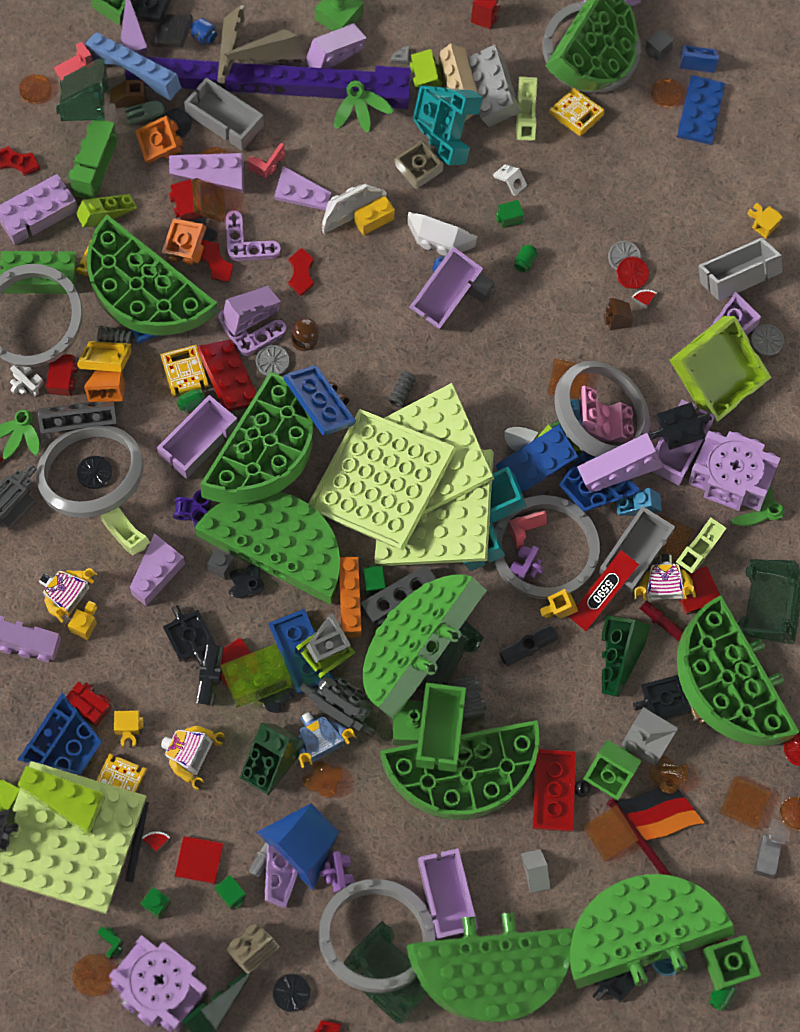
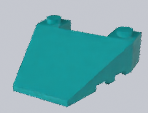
[413,85,483,165]

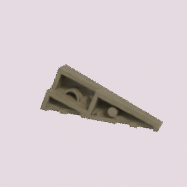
[218,5,244,83]
[222,29,307,63]

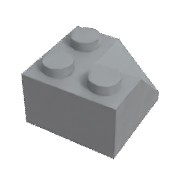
[621,707,678,766]

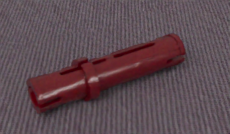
[639,600,684,642]

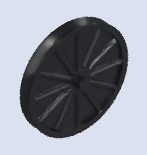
[161,109,192,138]
[77,456,112,489]
[272,974,310,1012]

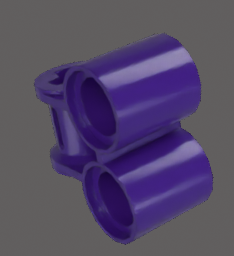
[173,490,212,527]

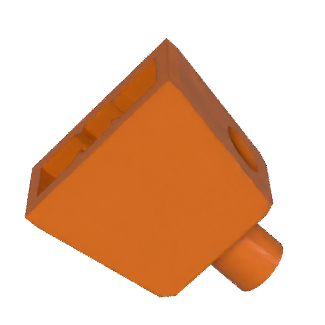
[84,370,125,402]

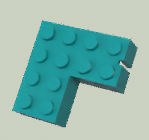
[463,466,527,571]

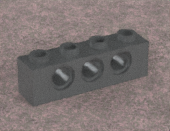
[38,401,117,433]
[360,564,436,627]

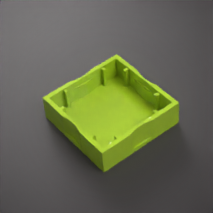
[670,316,771,422]

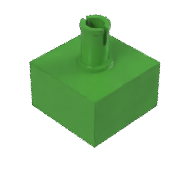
[315,0,364,31]
[393,701,424,746]
[584,740,641,800]
[702,935,760,991]

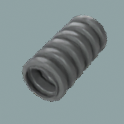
[97,325,133,344]
[388,372,417,407]

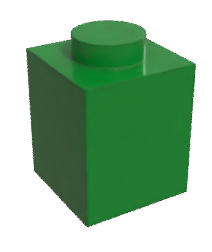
[495,200,524,229]
[363,565,386,596]
[214,875,247,910]
[140,887,171,919]

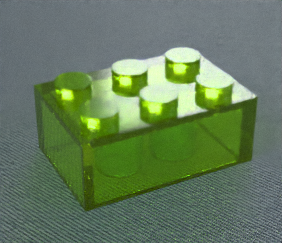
[220,644,292,708]

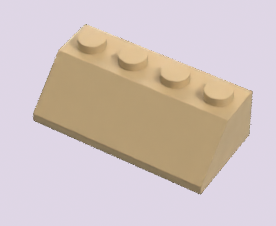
[438,43,482,121]

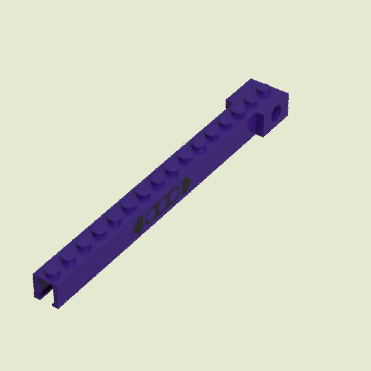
[125,57,411,109]

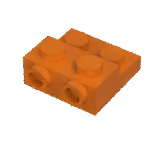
[135,116,183,164]
[161,219,206,266]

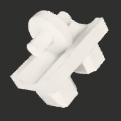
[10,365,44,397]

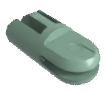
[125,100,165,126]

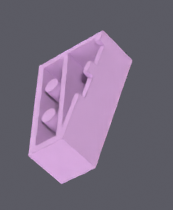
[305,23,366,69]
[221,286,281,336]
[130,533,185,606]

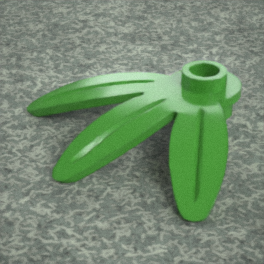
[334,81,394,132]
[0,410,40,460]
[731,486,784,526]

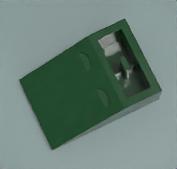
[239,723,304,795]

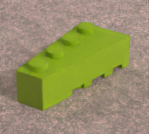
[18,766,105,836]

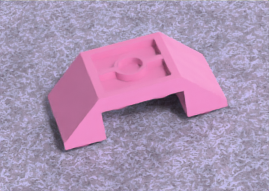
[579,385,634,442]

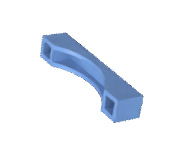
[85,32,181,100]

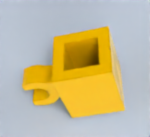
[748,203,783,238]
[539,589,578,619]
[68,601,98,640]
[114,711,144,748]

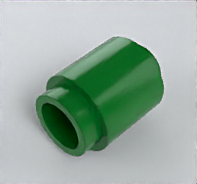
[514,245,538,273]
[177,389,205,413]
[709,985,737,1012]

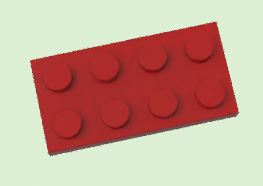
[197,339,256,412]
[532,749,576,832]

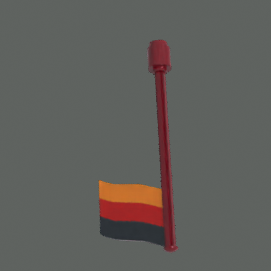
[607,785,728,947]

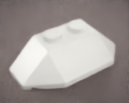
[322,184,387,234]
[407,212,477,256]

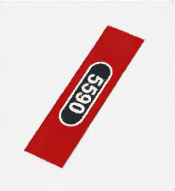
[568,550,639,631]

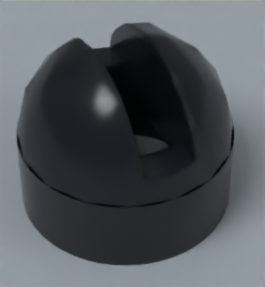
[575,780,590,797]

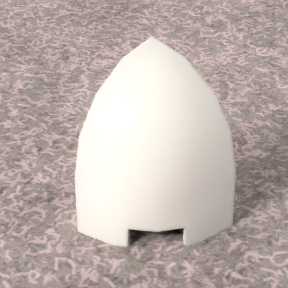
[504,427,538,451]

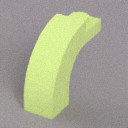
[516,77,537,140]
[99,507,150,556]
[676,517,727,574]

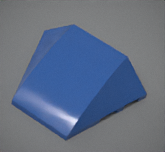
[559,451,641,513]
[17,693,102,776]
[257,803,339,890]

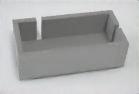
[468,45,521,127]
[184,78,264,151]
[698,238,783,301]
[599,506,675,595]

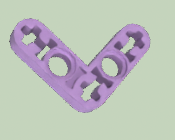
[226,211,281,261]
[219,310,286,356]

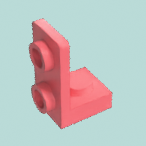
[54,42,93,82]
[247,143,286,179]
[509,511,547,549]

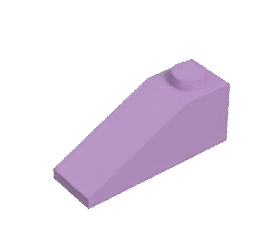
[120,0,147,55]

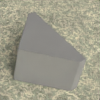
[521,849,550,893]

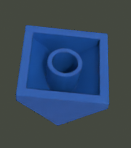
[680,45,719,73]

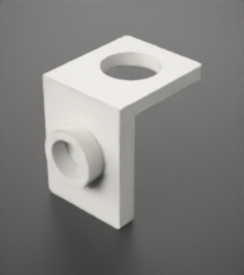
[493,164,527,196]

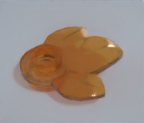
[649,756,689,794]
[302,761,343,798]

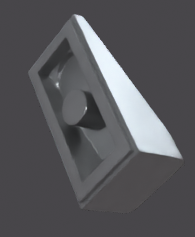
[753,835,782,879]

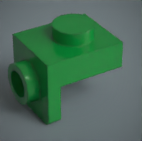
[97,926,123,960]

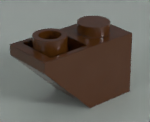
[110,80,146,107]
[604,298,633,330]

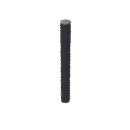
[125,801,149,883]

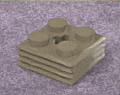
[395,140,444,189]
[226,923,279,974]

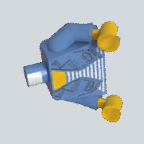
[298,712,357,768]

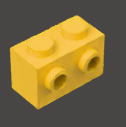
[354,196,395,236]

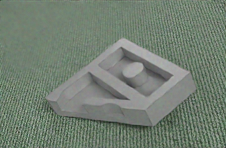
[307,613,351,663]

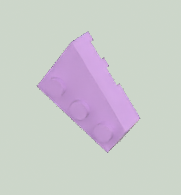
[0,615,61,662]

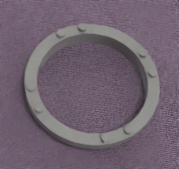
[543,1,641,93]
[0,264,83,367]
[554,361,650,457]
[36,425,144,519]
[494,495,600,600]
[319,879,435,993]

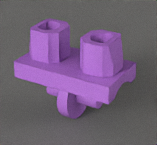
[510,546,544,581]
[319,851,354,893]

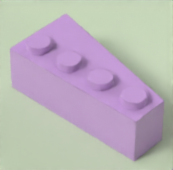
[169,153,244,193]
[711,292,761,335]
[577,433,664,493]

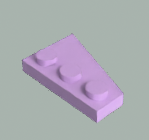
[274,166,331,211]
[265,844,298,908]

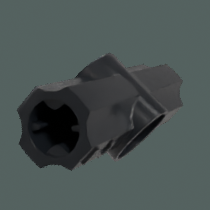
[499,624,558,667]
[196,644,224,706]

